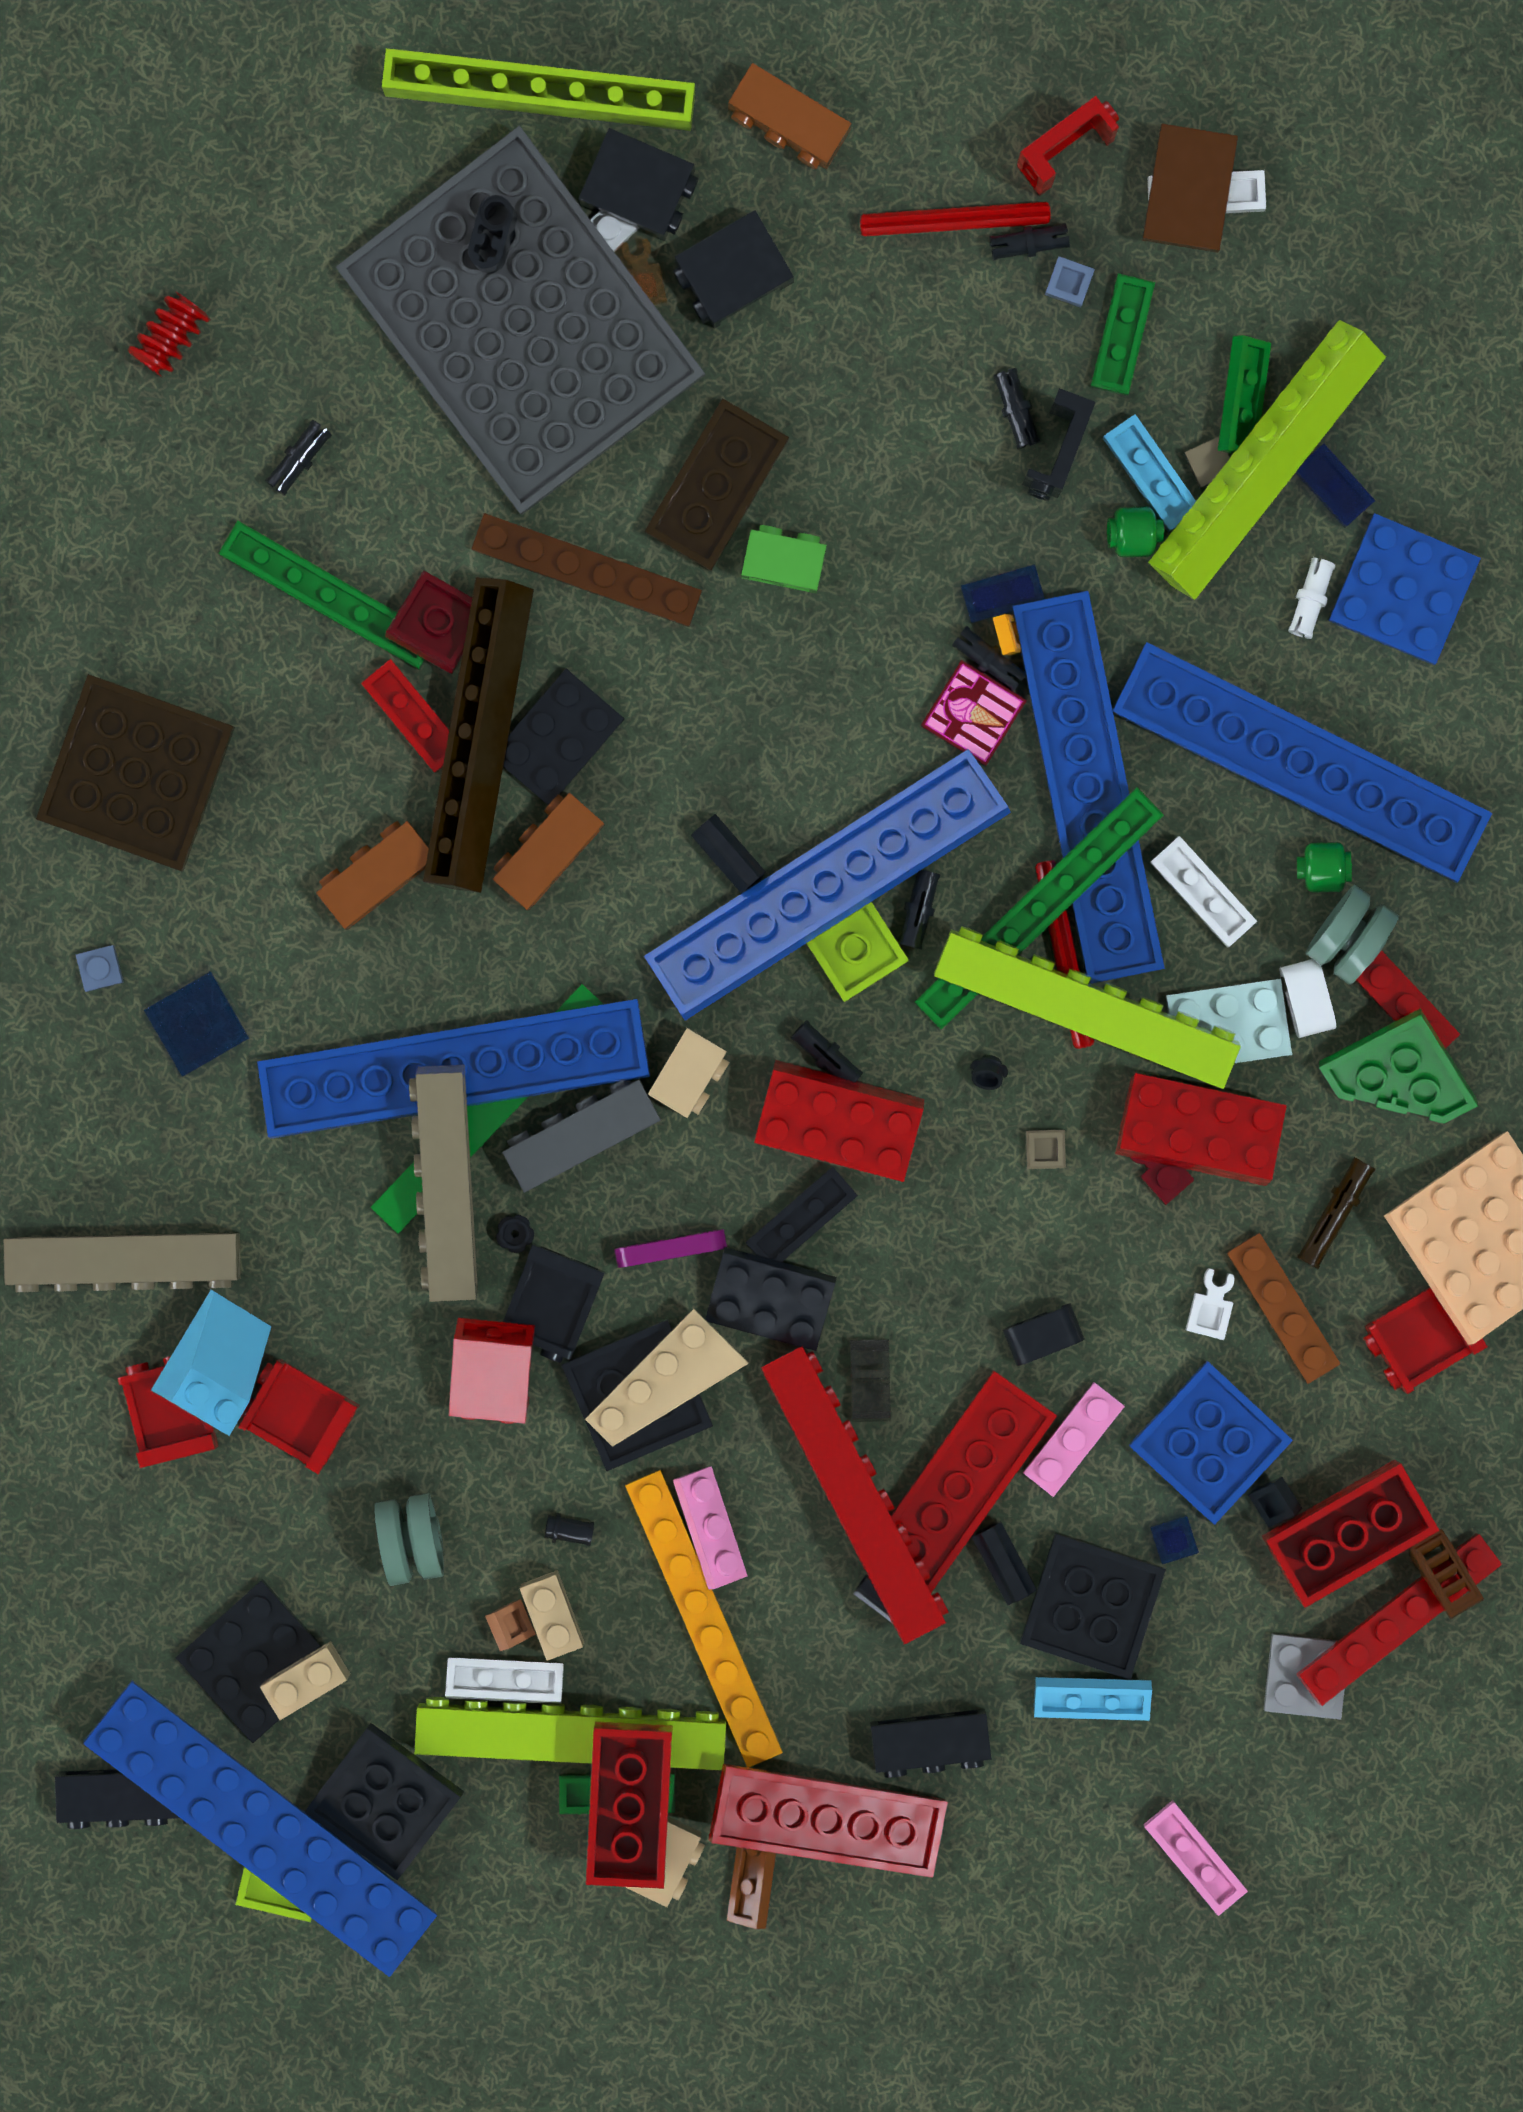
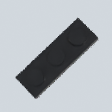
[746,1166,858,1262]

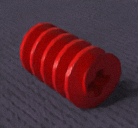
[128,291,211,377]

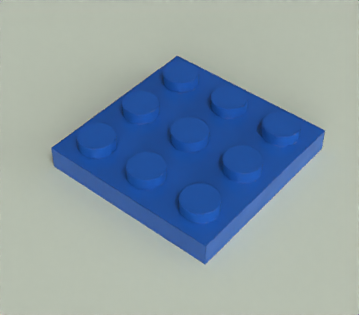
[1328,513,1481,665]
[1129,1361,1293,1525]

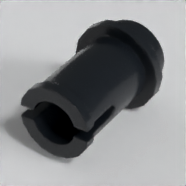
[545,1512,594,1546]

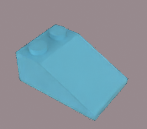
[151,1290,271,1436]

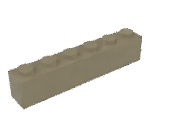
[409,1065,478,1302]
[4,1233,241,1292]

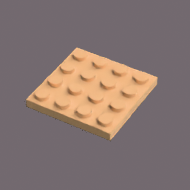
[1383,1131,1523,1345]

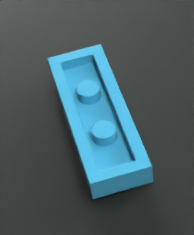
[1103,414,1196,533]
[1034,1677,1152,1721]

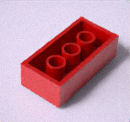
[754,1060,925,1182]
[1115,1073,1287,1186]
[1262,1459,1440,1608]
[586,1722,673,1889]

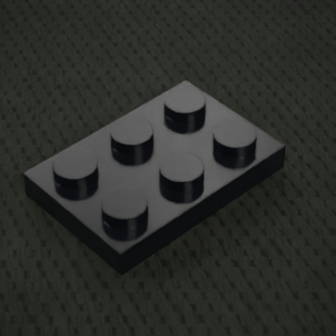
[503,668,625,805]
[705,1247,837,1351]

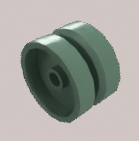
[1305,884,1399,985]
[374,1493,444,1586]

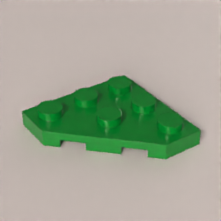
[1319,1008,1478,1124]

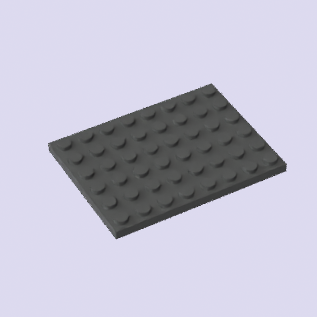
[336,125,706,515]

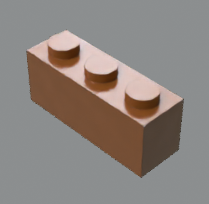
[728,63,851,170]
[493,793,605,911]
[316,821,429,930]

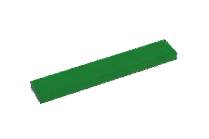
[218,520,425,670]

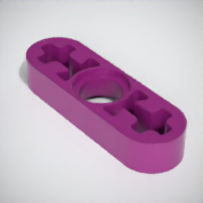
[614,1229,727,1268]

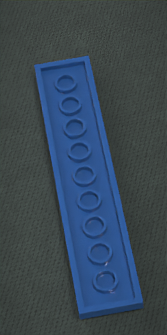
[1012,591,1165,984]
[1113,642,1492,883]
[644,749,1011,1020]
[257,999,650,1139]
[83,1680,437,1977]

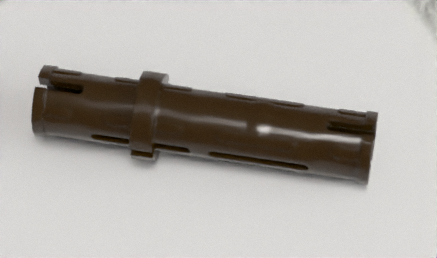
[1297,1157,1376,1269]

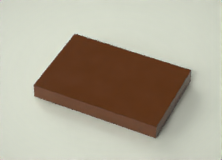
[1142,124,1238,253]

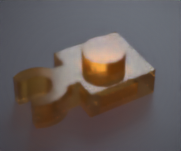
[622,238,667,305]

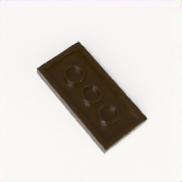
[645,398,789,572]

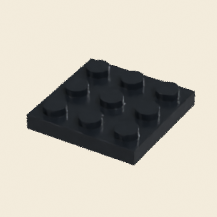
[561,1319,713,1471]
[1020,1532,1166,1679]
[176,1579,322,1743]
[305,1723,464,1880]

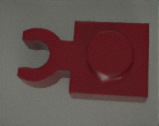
[1129,1157,1194,1205]

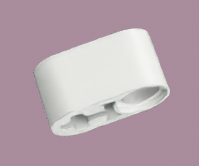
[1279,959,1336,1038]

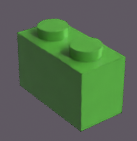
[741,525,827,594]

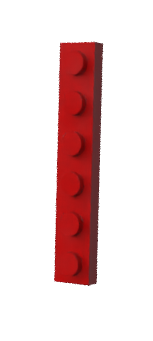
[1296,1533,1502,1706]

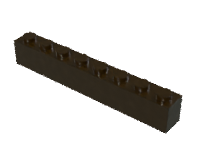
[423,577,534,893]

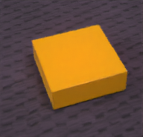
[993,614,1021,655]

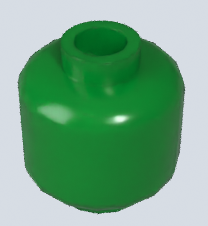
[1107,506,1164,558]
[1297,842,1352,892]

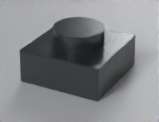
[1248,1476,1302,1528]

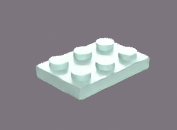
[1166,979,1292,1072]

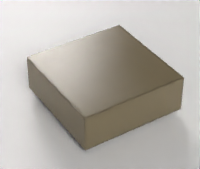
[1184,437,1230,488]
[1026,1130,1066,1169]

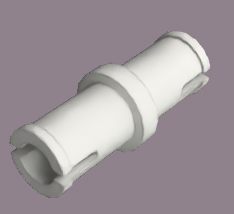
[1288,558,1335,639]

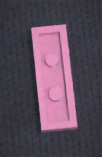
[1023,1382,1125,1497]
[673,1466,747,1590]
[1143,1800,1248,1916]

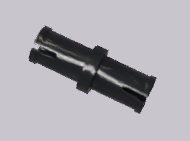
[989,223,1070,261]
[993,368,1041,450]
[265,420,332,496]
[952,626,1026,692]
[898,870,941,950]
[790,1020,863,1082]

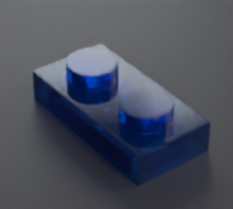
[1296,444,1375,528]
[961,564,1045,624]

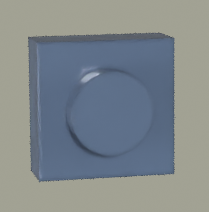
[1045,256,1095,308]
[75,945,124,992]

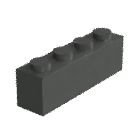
[502,1079,661,1193]

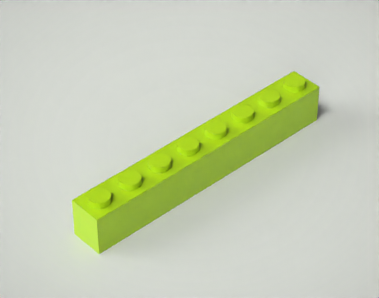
[382,48,695,131]
[1148,320,1386,600]
[934,926,1241,1089]
[414,1697,726,1770]

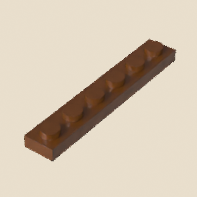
[471,513,702,627]

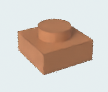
[485,1599,536,1651]

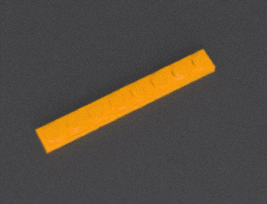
[625,1469,783,1768]

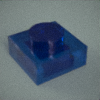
[1150,1515,1199,1565]

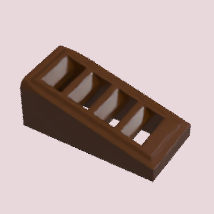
[1409,1529,1484,1620]

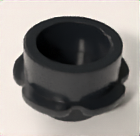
[970,1055,1008,1090]
[496,1215,534,1253]

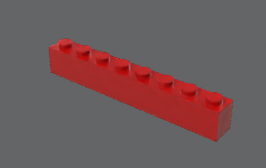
[761,1346,949,1645]

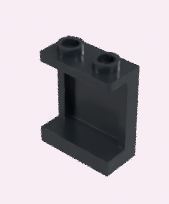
[579,128,699,241]
[672,210,794,329]
[1022,388,1096,501]
[503,1243,605,1363]

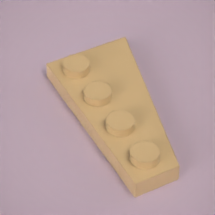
[585,1309,749,1446]

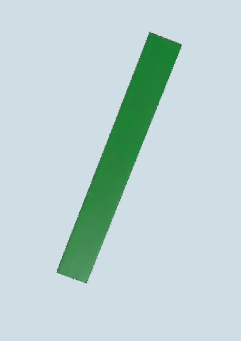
[915,787,1164,1029]
[370,984,604,1234]

